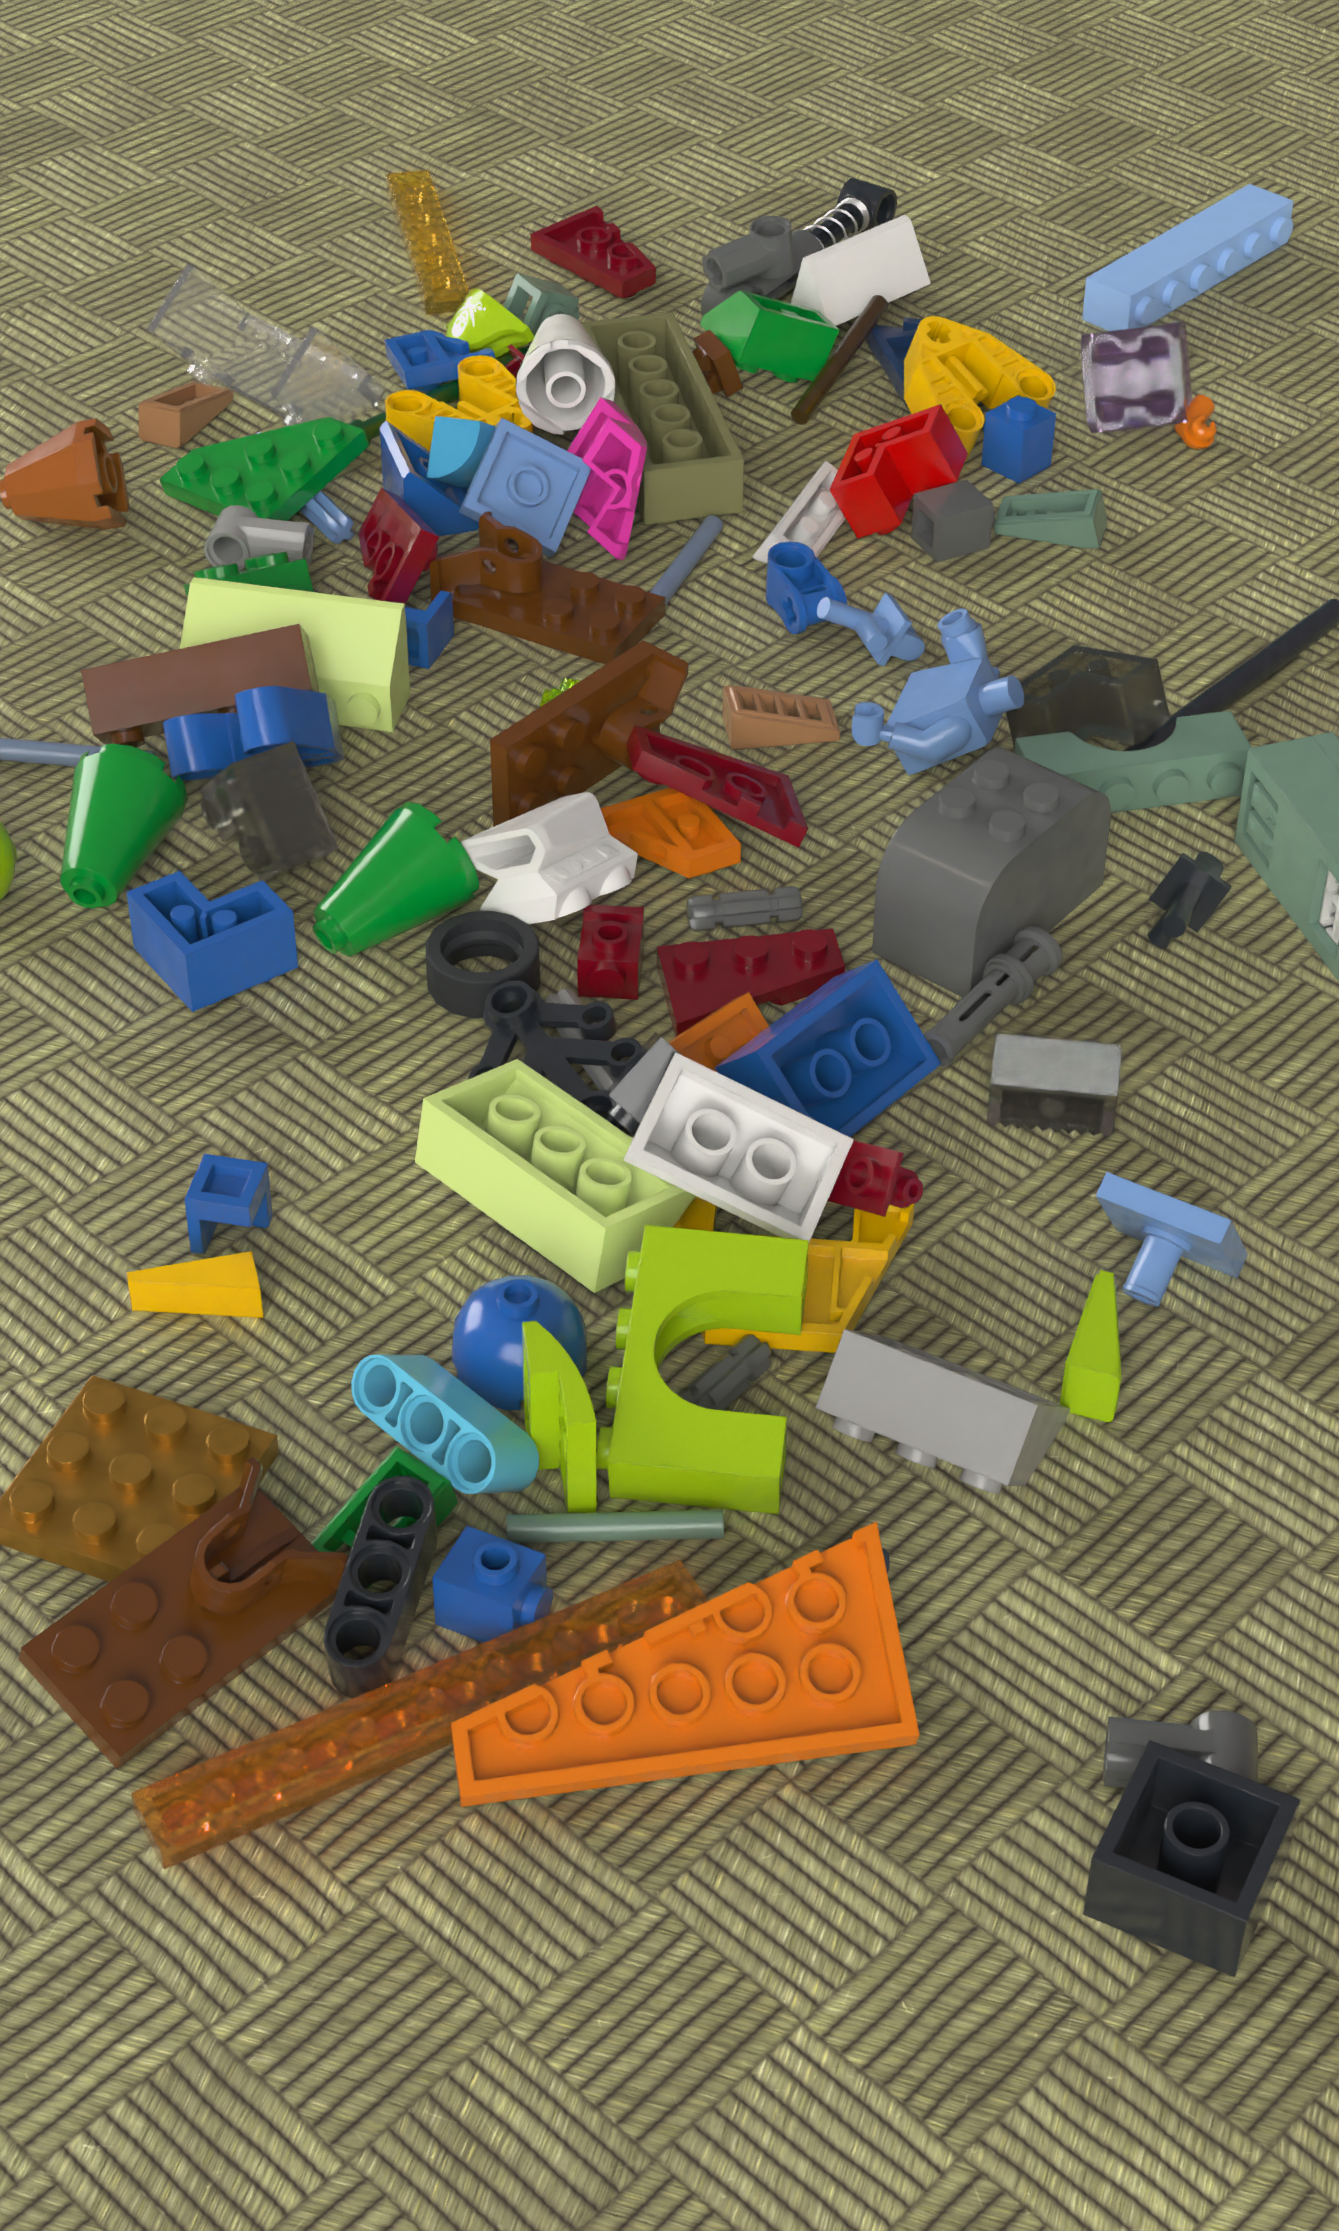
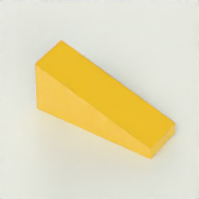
[126,1251,264,1318]

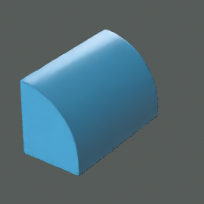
[426,416,496,490]

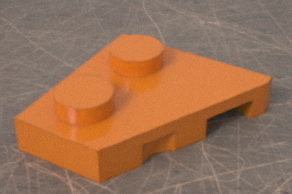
[600,787,741,879]

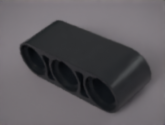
[324,1476,438,1700]

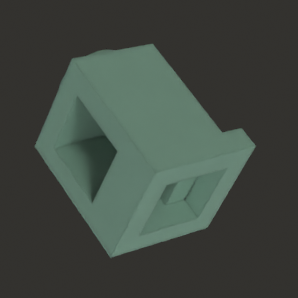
[503,273,579,336]

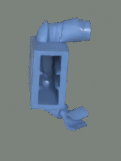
[851,609,1024,775]

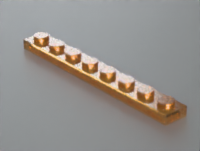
[131,1560,709,1869]

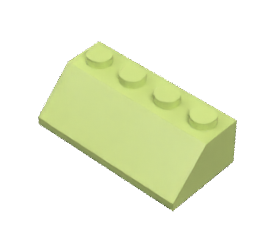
[180,577,410,732]
[415,1059,696,1293]

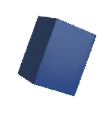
[380,421,479,536]

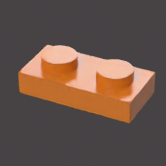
[668,992,769,1072]

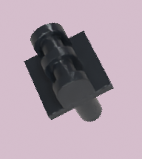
[1148,851,1232,949]

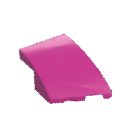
[567,397,647,561]

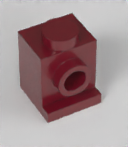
[577,904,644,1000]

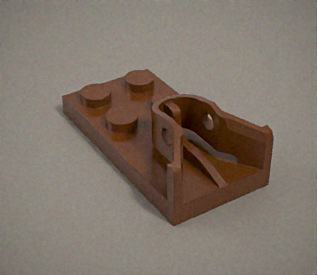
[429,511,665,665]
[490,640,688,827]
[19,1457,349,1769]

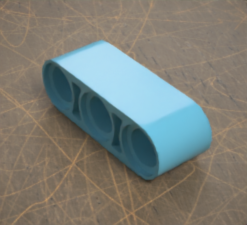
[351,1354,539,1494]

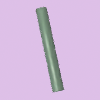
[507,1509,724,1543]

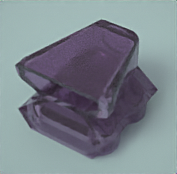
[1081,321,1192,433]

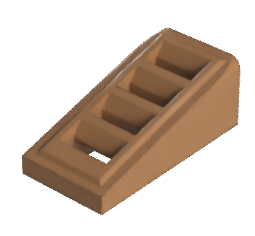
[139,381,233,448]
[722,686,840,750]

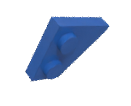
[384,330,495,391]

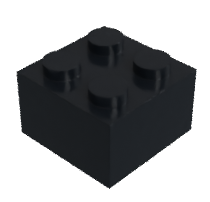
[1083,1740,1301,1978]

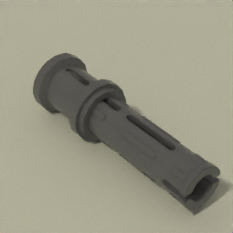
[924,926,1063,1066]

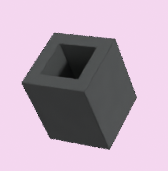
[911,479,995,563]

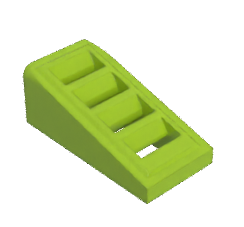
[1060,1270,1122,1422]

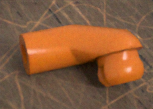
[1174,395,1217,450]

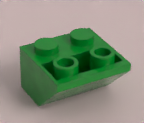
[700,290,839,383]

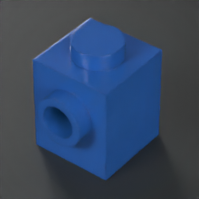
[981,395,1056,484]
[432,1526,553,1654]

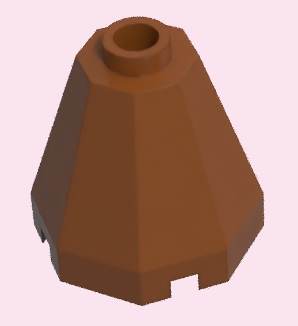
[0,418,129,529]

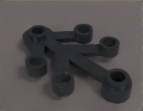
[468,981,642,1131]

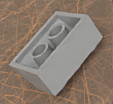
[815,1329,1070,1494]

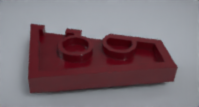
[531,206,656,299]
[358,487,439,604]
[626,725,808,848]
[657,928,845,1037]

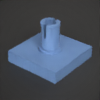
[459,418,591,558]
[1096,1172,1248,1307]

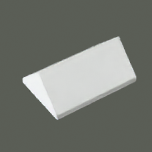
[791,215,931,326]
[623,1052,854,1242]

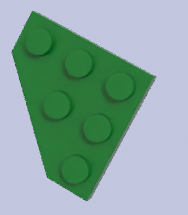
[159,416,370,521]

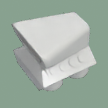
[460,792,638,924]

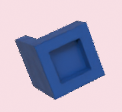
[405,591,454,669]
[184,1154,273,1254]

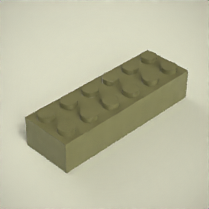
[580,312,744,525]

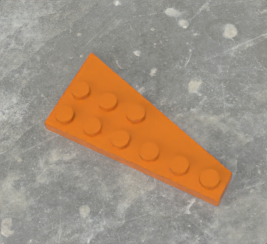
[451,1521,920,1807]

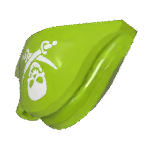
[446,288,535,360]

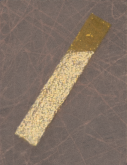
[386,170,469,315]

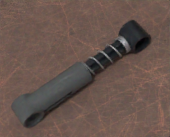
[701,178,897,316]

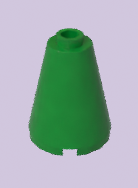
[60,743,188,908]
[312,801,479,957]

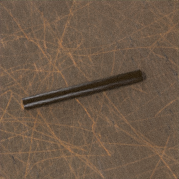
[791,295,888,425]

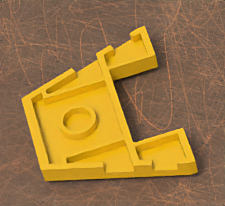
[673,1196,914,1353]

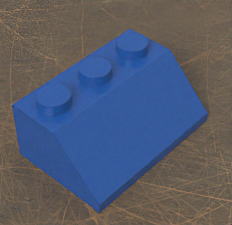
[715,959,941,1137]

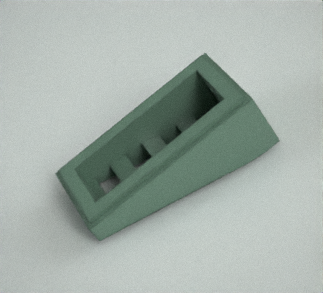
[993,489,1107,549]

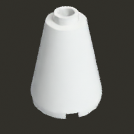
[516,314,615,435]

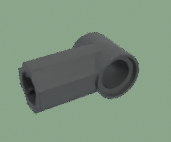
[703,215,793,293]
[1103,1711,1258,1788]

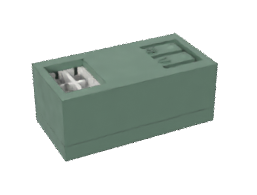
[1234,732,1339,981]

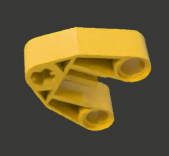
[904,316,1056,462]
[385,355,533,451]

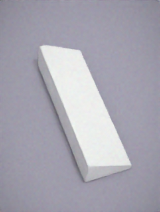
[752,461,845,563]

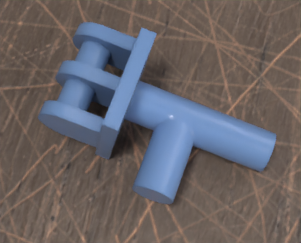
[817,592,925,666]

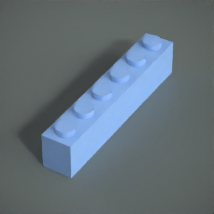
[1082,184,1294,339]

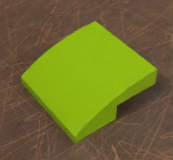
[522,1321,596,1513]

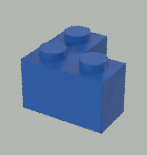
[126,871,298,1012]

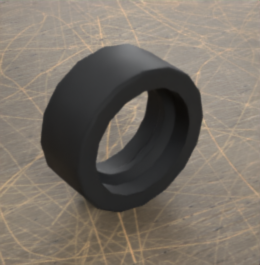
[426,911,540,1018]

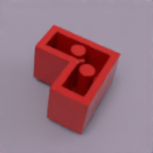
[829,404,968,539]

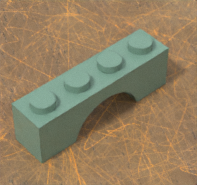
[1014,711,1252,813]

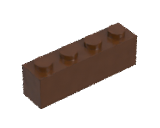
[81,624,319,747]

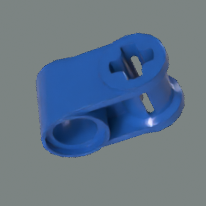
[765,541,847,635]

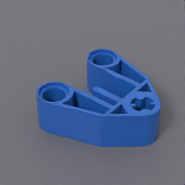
[163,686,344,781]

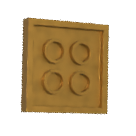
[0,1375,279,1582]

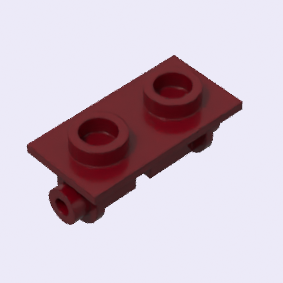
[827,1140,923,1217]

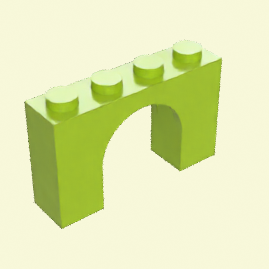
[596,1225,809,1514]

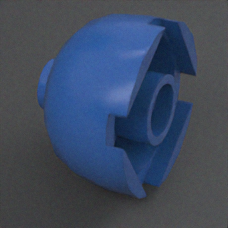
[452,1275,587,1410]

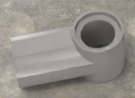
[204,505,314,571]

